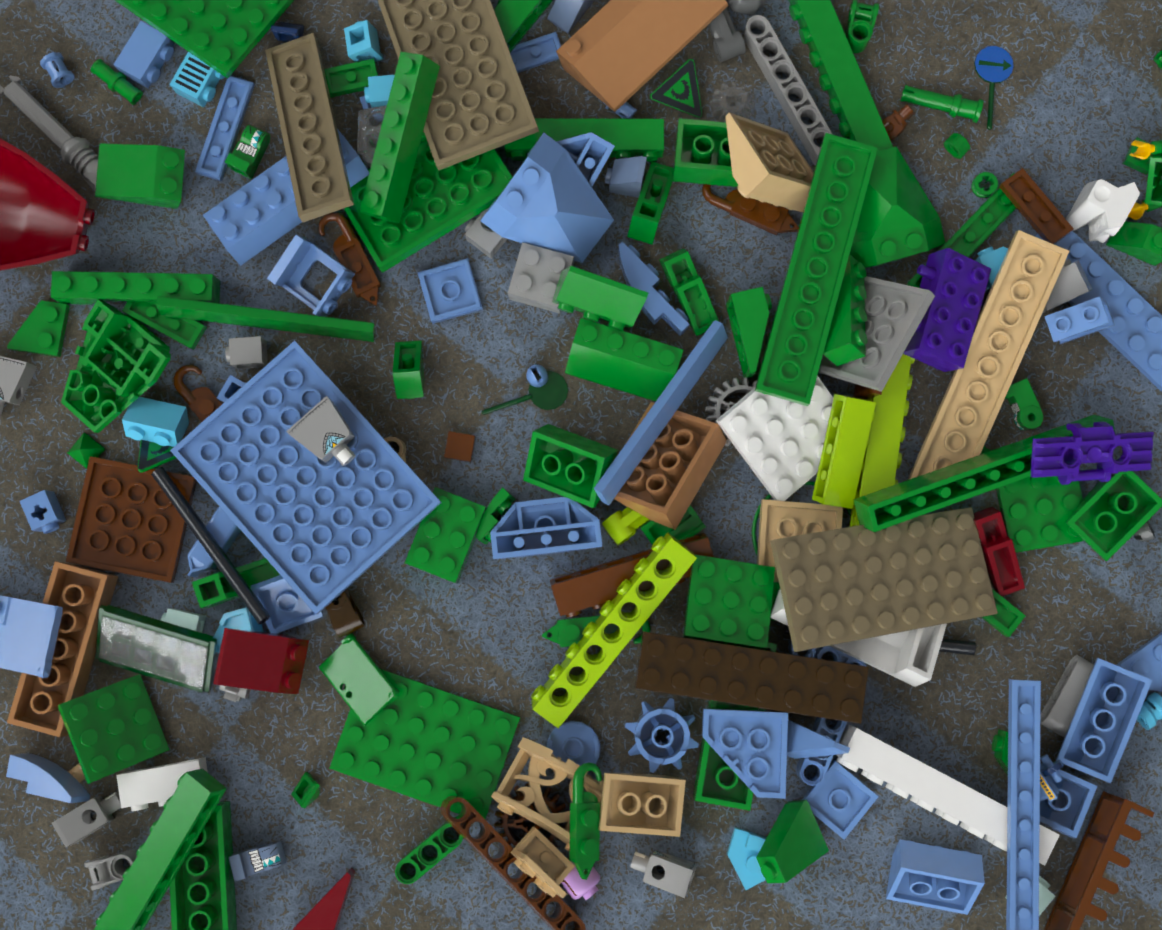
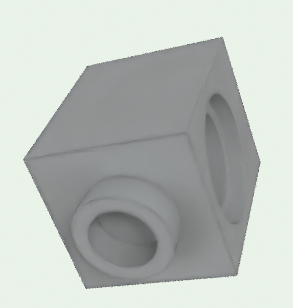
[225,336,268,369]

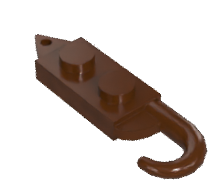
[702,184,799,236]
[318,212,381,307]
[174,365,223,422]

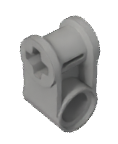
[84,849,137,890]

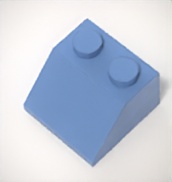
[1040,762,1097,838]

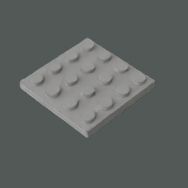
[818,276,935,392]

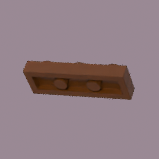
[999,168,1074,244]

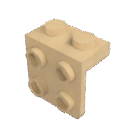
[510,827,575,898]

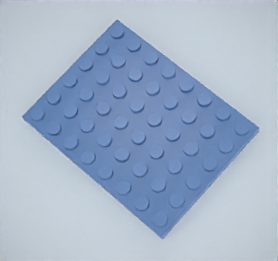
[170,340,442,614]

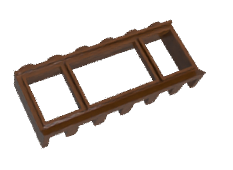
[1044,791,1155,930]

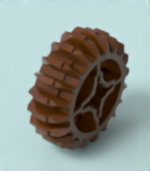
[494,782,566,849]

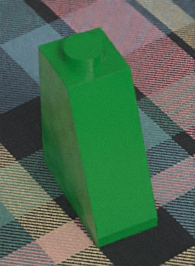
[756,800,829,883]

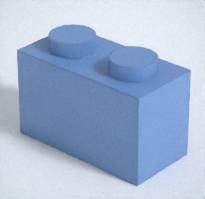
[114,21,175,88]

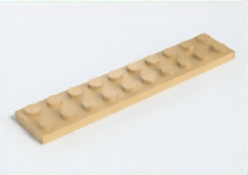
[908,230,1069,480]

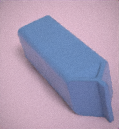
[188,506,241,577]

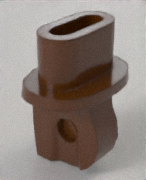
[882,104,915,141]

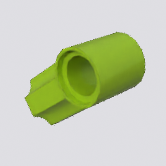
[602,507,650,546]

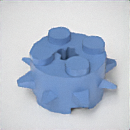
[625,698,699,773]

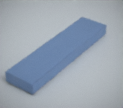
[195,76,255,181]

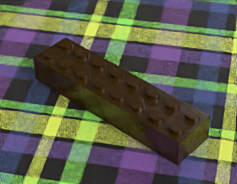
[634,631,869,724]

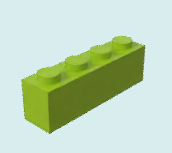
[812,394,876,509]

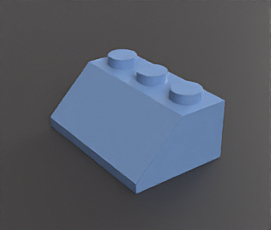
[886,839,985,915]

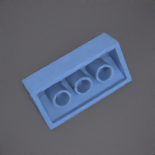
[1056,658,1153,783]

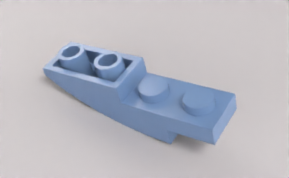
[618,242,689,336]

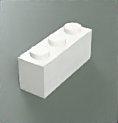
[116,757,208,811]

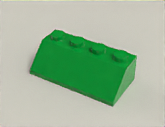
[565,318,683,402]

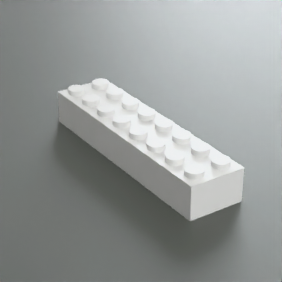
[836,724,1060,866]

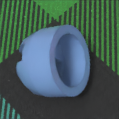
[526,364,548,387]

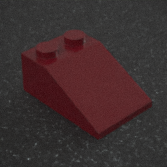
[213,628,309,694]

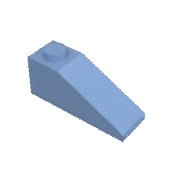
[787,719,850,759]

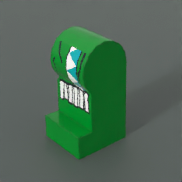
[225,125,271,180]
[1004,378,1043,431]

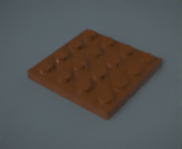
[66,456,197,583]

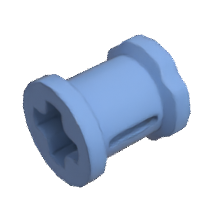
[40,52,74,88]

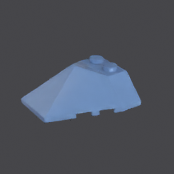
[480,132,614,263]

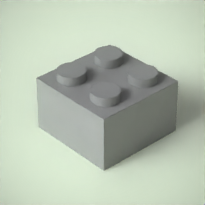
[508,242,574,314]

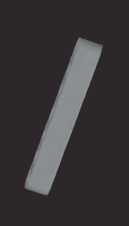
[744,15,833,166]

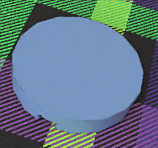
[547,721,600,765]

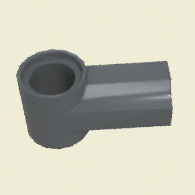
[708,8,746,63]

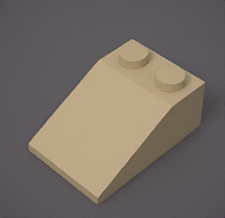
[599,773,686,837]

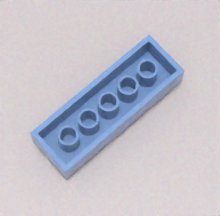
[203,129,369,266]

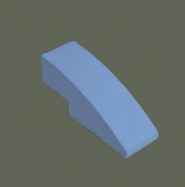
[6,753,90,803]

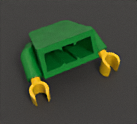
[1128,140,1162,220]

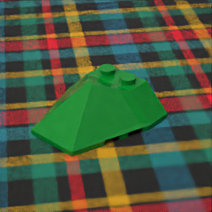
[850,146,945,268]

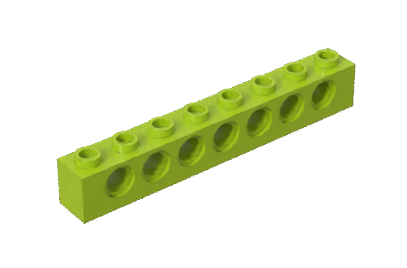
[531,532,697,729]

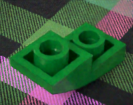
[476,487,516,545]

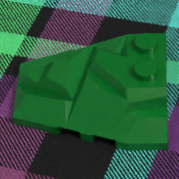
[61,299,171,433]

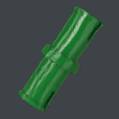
[90,59,143,105]

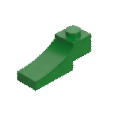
[659,248,719,336]

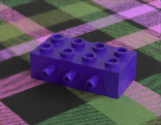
[903,248,991,372]

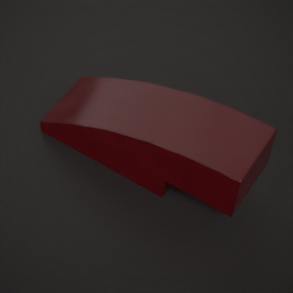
[973,507,1025,596]

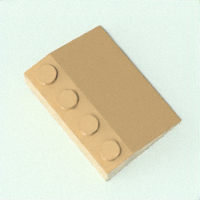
[725,112,814,212]

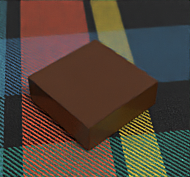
[444,431,476,463]

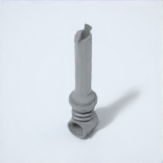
[0,75,98,191]

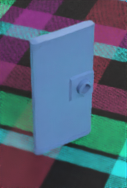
[0,595,63,678]

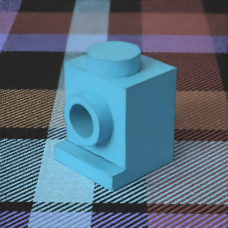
[344,20,383,62]

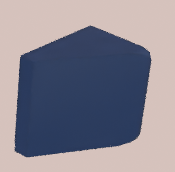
[271,22,304,42]

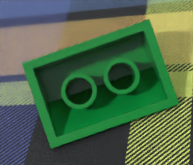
[552,266,648,331]
[523,424,619,508]

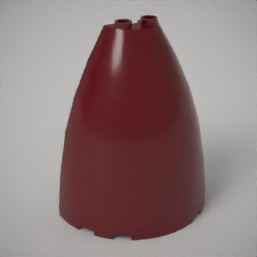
[0,138,95,271]

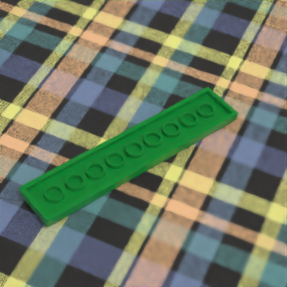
[755,133,878,406]

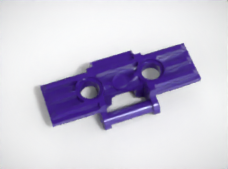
[1031,421,1154,485]

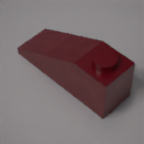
[292,867,355,930]

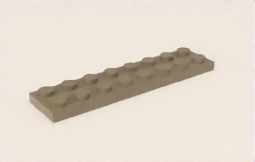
[265,33,354,222]

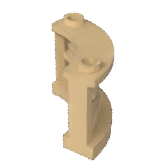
[491,737,604,852]

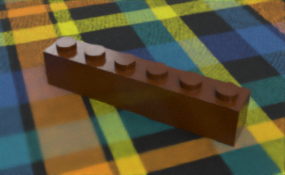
[550,533,714,617]

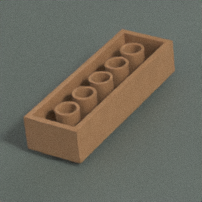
[7,561,118,737]

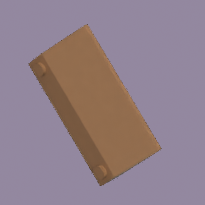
[556,0,728,112]

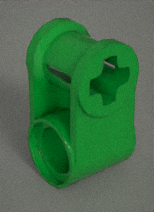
[846,0,879,53]

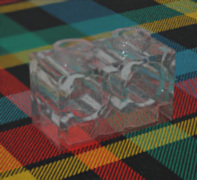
[357,105,387,169]

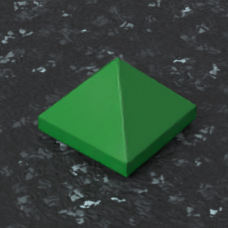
[67,432,105,469]
[291,772,320,809]

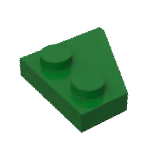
[7,300,70,357]

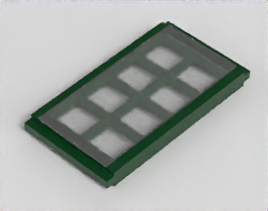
[96,605,217,693]

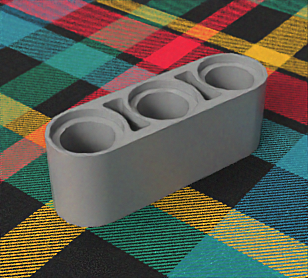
[1040,655,1094,738]

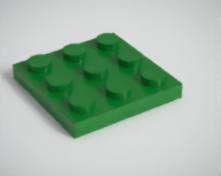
[996,476,1084,553]
[683,555,775,650]
[58,674,169,784]

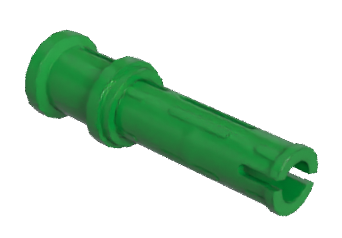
[900,85,984,123]

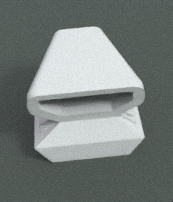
[1066,179,1140,243]

